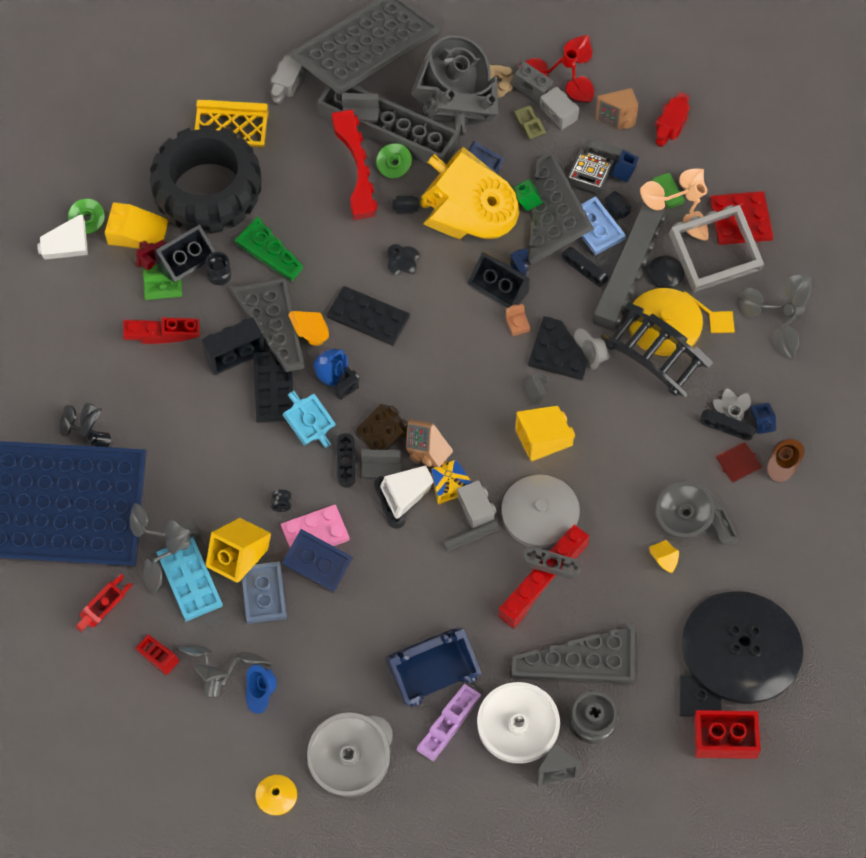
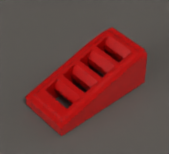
[135,634,179,675]

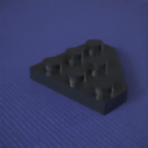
[528,316,588,381]

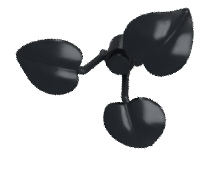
[59,403,111,447]

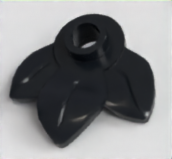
[387,244,421,276]

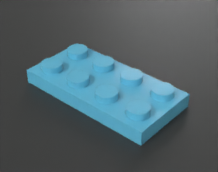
[156,537,223,622]

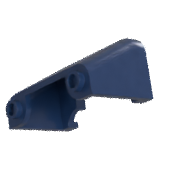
[385,627,482,707]

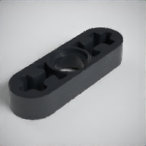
[562,247,608,287]
[700,410,755,440]
[337,433,355,488]
[375,476,405,529]

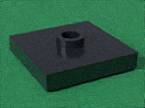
[680,675,721,717]

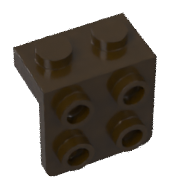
[357,404,408,450]

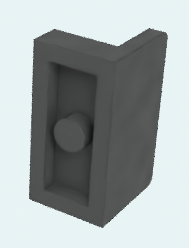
[342,93,379,122]
[361,449,401,479]

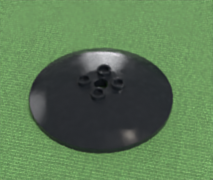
[682,591,803,704]

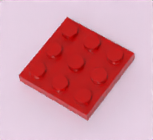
[710,191,774,245]

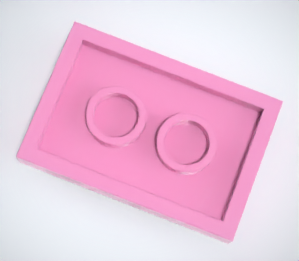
[281,504,350,548]

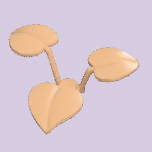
[640,169,708,241]

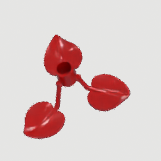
[518,35,594,103]

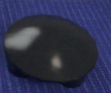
[647,256,684,288]

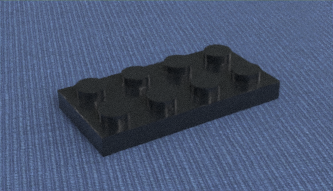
[327,286,410,346]
[253,352,294,423]

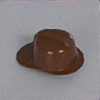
[767,439,804,482]

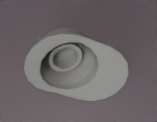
[574,328,610,370]

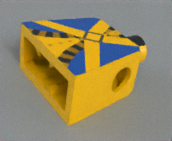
[431,460,472,504]

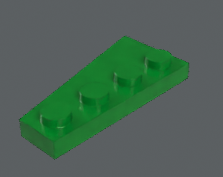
[235,216,303,282]

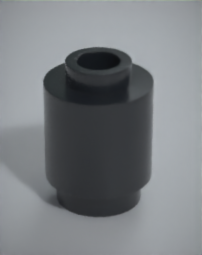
[605,191,631,218]
[392,196,419,214]

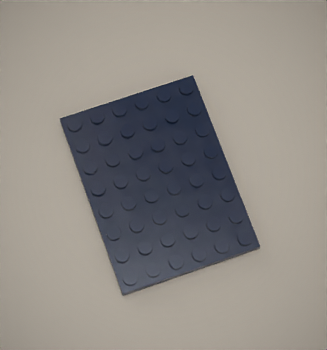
[0,441,147,567]

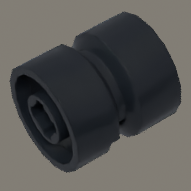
[205,252,231,285]

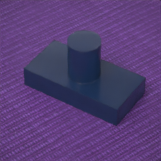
[468,141,505,173]

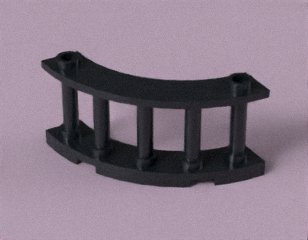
[600,303,713,397]

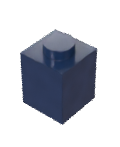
[611,150,639,183]

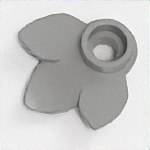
[713,388,751,420]

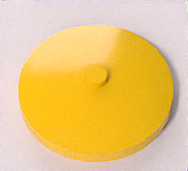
[628,288,703,356]

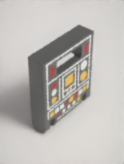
[567,149,615,194]

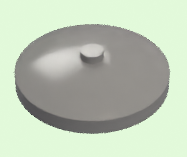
[501,475,580,549]
[307,713,390,797]

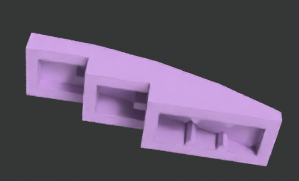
[416,684,481,762]

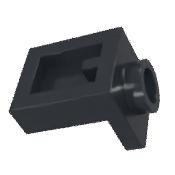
[336,366,360,400]

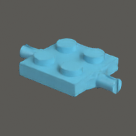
[283,391,336,448]

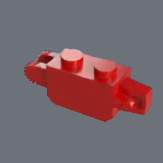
[655,92,690,147]
[75,574,133,633]

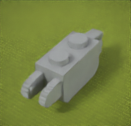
[270,50,304,104]

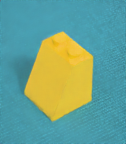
[515,406,575,461]
[206,518,271,583]

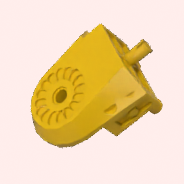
[420,147,519,239]

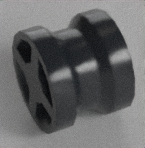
[272,490,291,512]

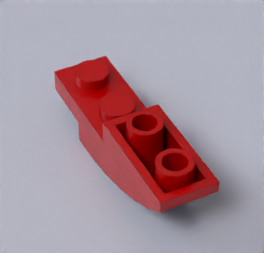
[123,317,200,344]

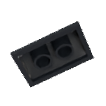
[155,224,216,283]
[468,251,530,308]

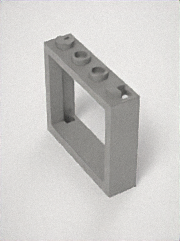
[669,205,765,293]

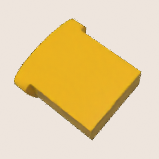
[649,540,679,573]

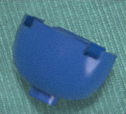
[313,349,348,387]

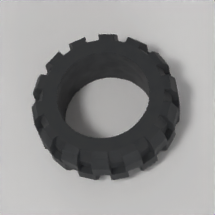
[149,125,262,234]

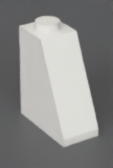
[37,215,88,260]
[380,466,434,519]

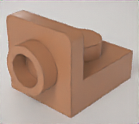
[505,304,530,336]

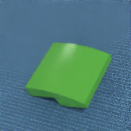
[143,263,182,300]

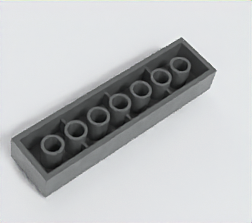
[317,86,459,165]

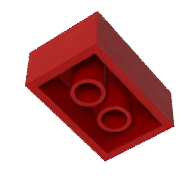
[693,710,761,759]

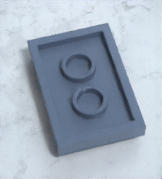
[242,561,287,624]

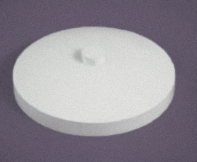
[477,682,560,763]

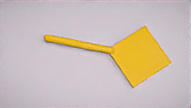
[683,291,735,333]

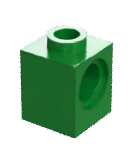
[513,179,542,211]

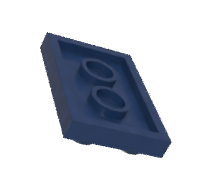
[282,529,353,593]

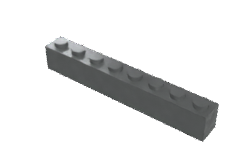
[593,202,668,331]

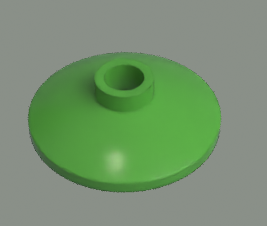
[376,143,412,179]
[68,199,105,234]

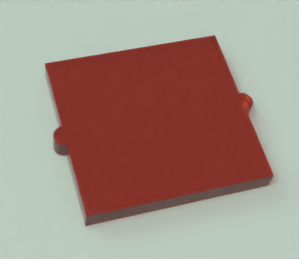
[716,442,762,483]

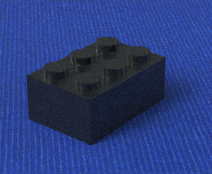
[201,317,265,376]

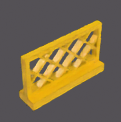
[195,100,269,147]

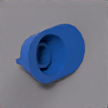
[246,664,277,714]

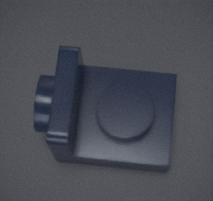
[510,248,529,276]
[751,403,776,434]

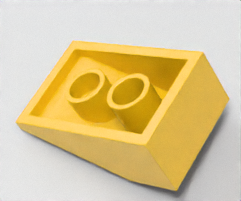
[105,202,169,249]

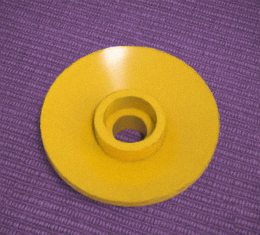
[255,775,297,815]

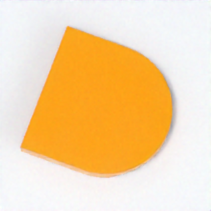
[289,311,329,346]

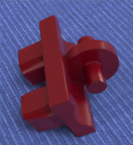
[135,240,166,271]

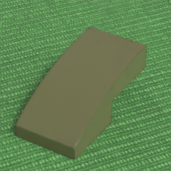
[514,105,546,140]

